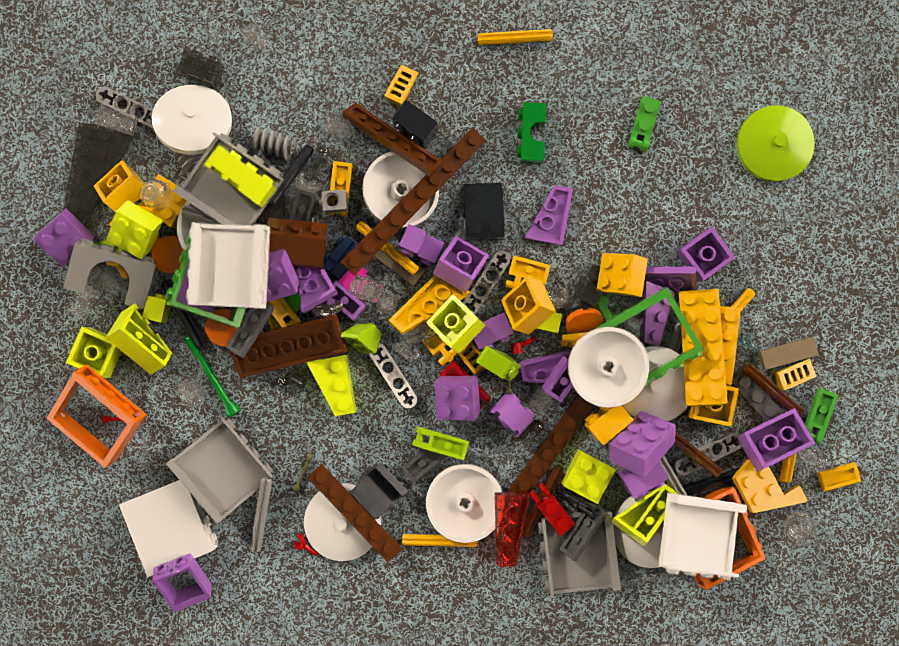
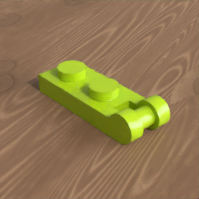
[412,426,469,460]

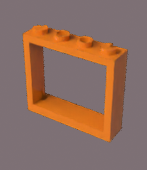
[46,364,147,468]
[694,486,766,590]

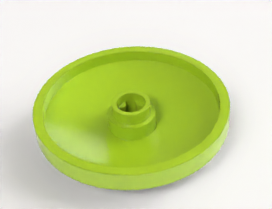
[737,105,815,182]

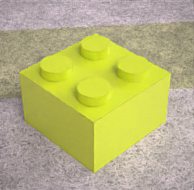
[106,201,163,260]
[426,295,486,354]
[66,327,122,378]
[560,449,616,504]

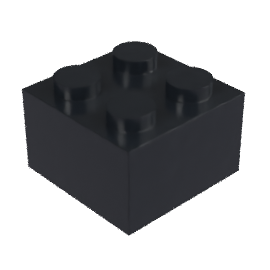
[392,100,438,149]

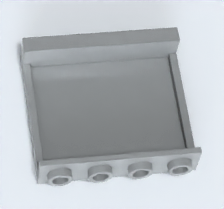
[173,132,284,226]
[166,417,273,524]
[538,509,621,598]

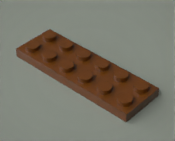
[227,314,348,378]

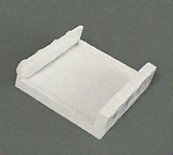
[186,222,270,308]
[119,480,218,577]
[659,493,747,580]

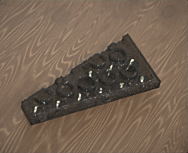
[63,122,137,227]

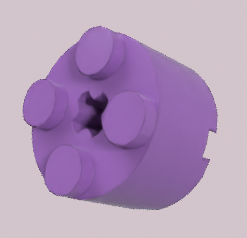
[489,394,535,438]

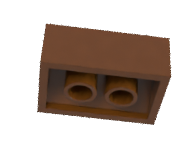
[267,217,327,269]

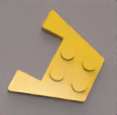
[732,459,808,513]

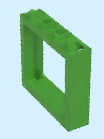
[165,232,246,328]
[597,287,704,386]

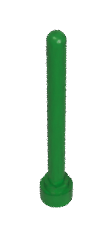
[185,336,241,418]

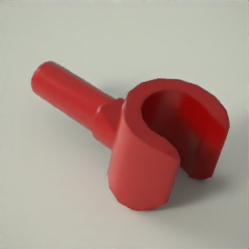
[511,336,537,354]
[293,534,318,556]

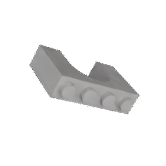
[63,239,157,309]

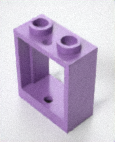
[152,553,211,612]

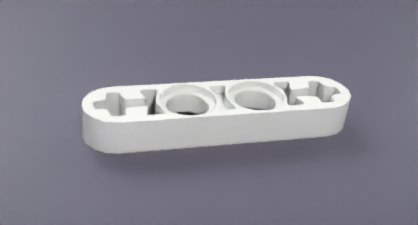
[369,343,417,408]

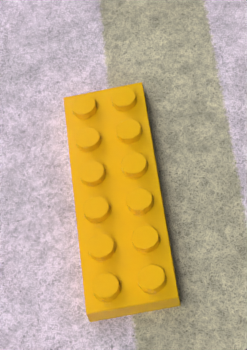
[679,289,728,406]

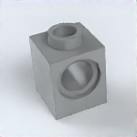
[319,189,349,214]

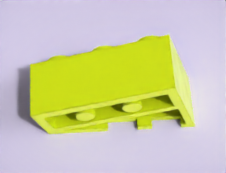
[204,145,277,208]
[106,303,172,375]
[307,355,357,416]
[611,483,680,546]

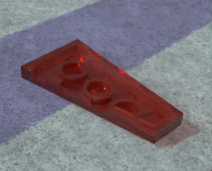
[494,491,531,567]

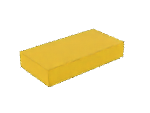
[817,462,861,491]

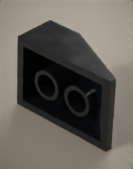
[464,183,505,241]

